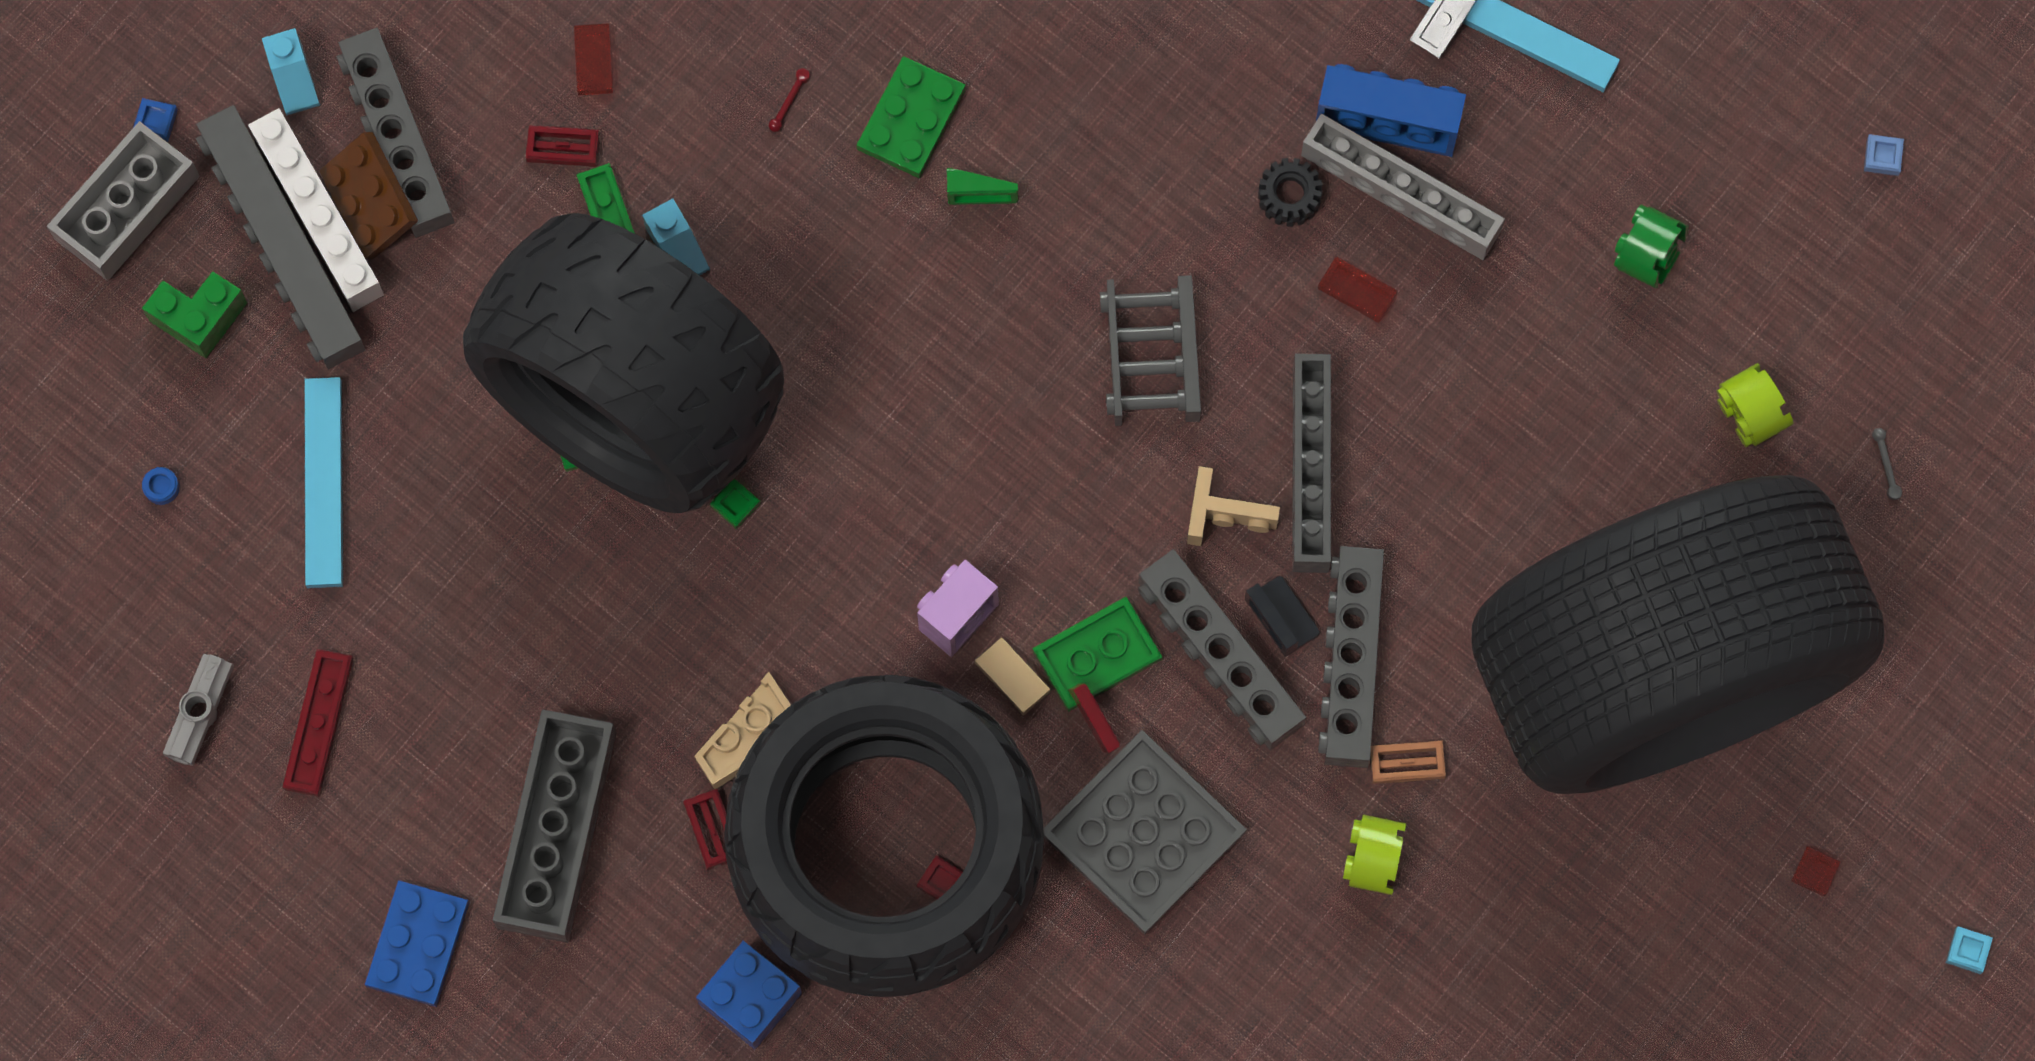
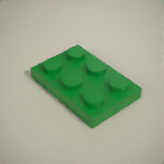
[856,56,966,179]

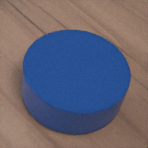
[142,467,180,505]

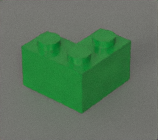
[142,271,248,358]

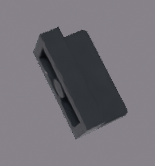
[1245,576,1320,657]

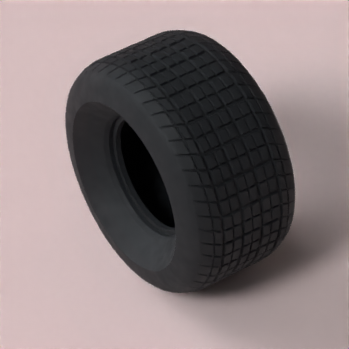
[1471,475,1884,794]

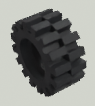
[1258,158,1322,227]

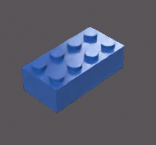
[1316,64,1466,157]

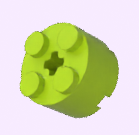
[1717,363,1794,447]
[1343,815,1406,895]

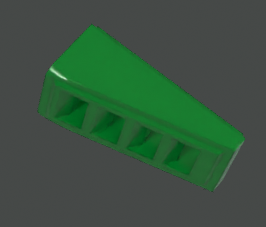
[947,168,1018,205]

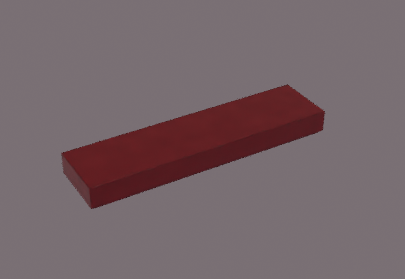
[282,649,353,797]

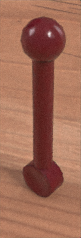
[768,68,810,132]

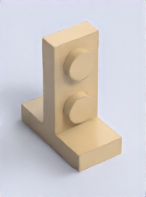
[1187,466,1280,546]

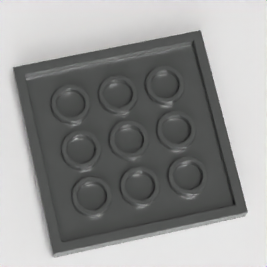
[1043,730,1247,935]

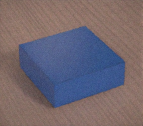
[133,98,178,142]

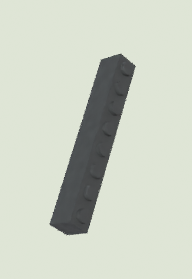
[196,105,366,370]

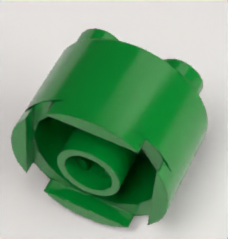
[1614,204,1689,289]

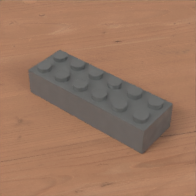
[493,709,617,943]

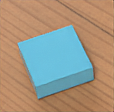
[1945,926,1993,974]

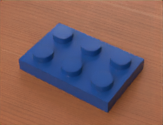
[365,880,469,1007]

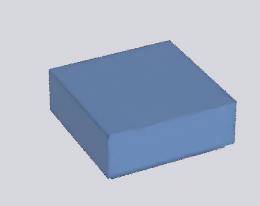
[1864,134,1904,176]

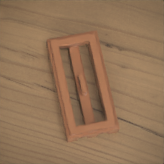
[1370,741,1446,784]

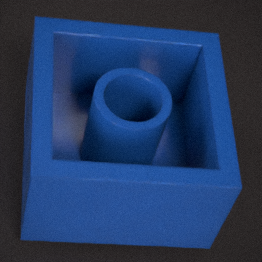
[696,941,802,1050]

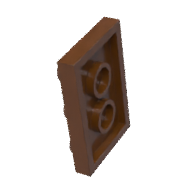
[319,132,418,259]

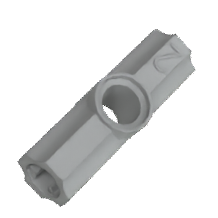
[162,654,234,766]

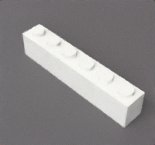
[248,108,384,312]

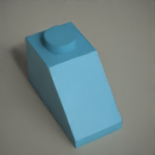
[262,28,320,115]
[642,199,710,276]

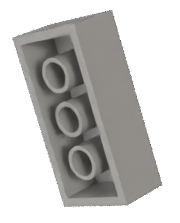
[46,121,200,281]

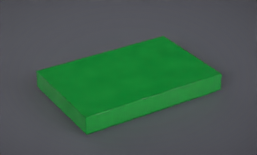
[1032,597,1162,712]

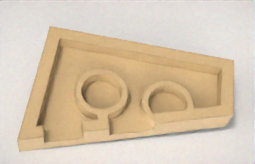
[694,672,790,789]

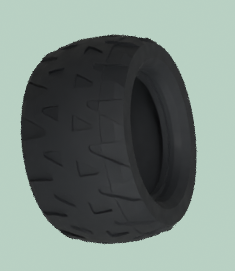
[463,213,784,513]
[724,675,1044,997]

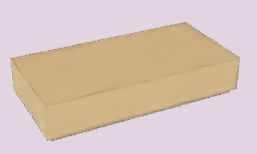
[975,637,1050,716]

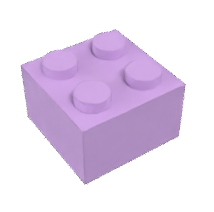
[917,560,999,657]

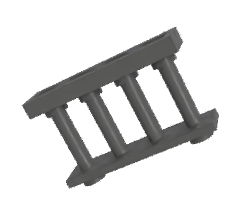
[1100,275,1201,426]

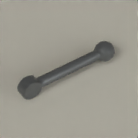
[1872,428,1902,500]

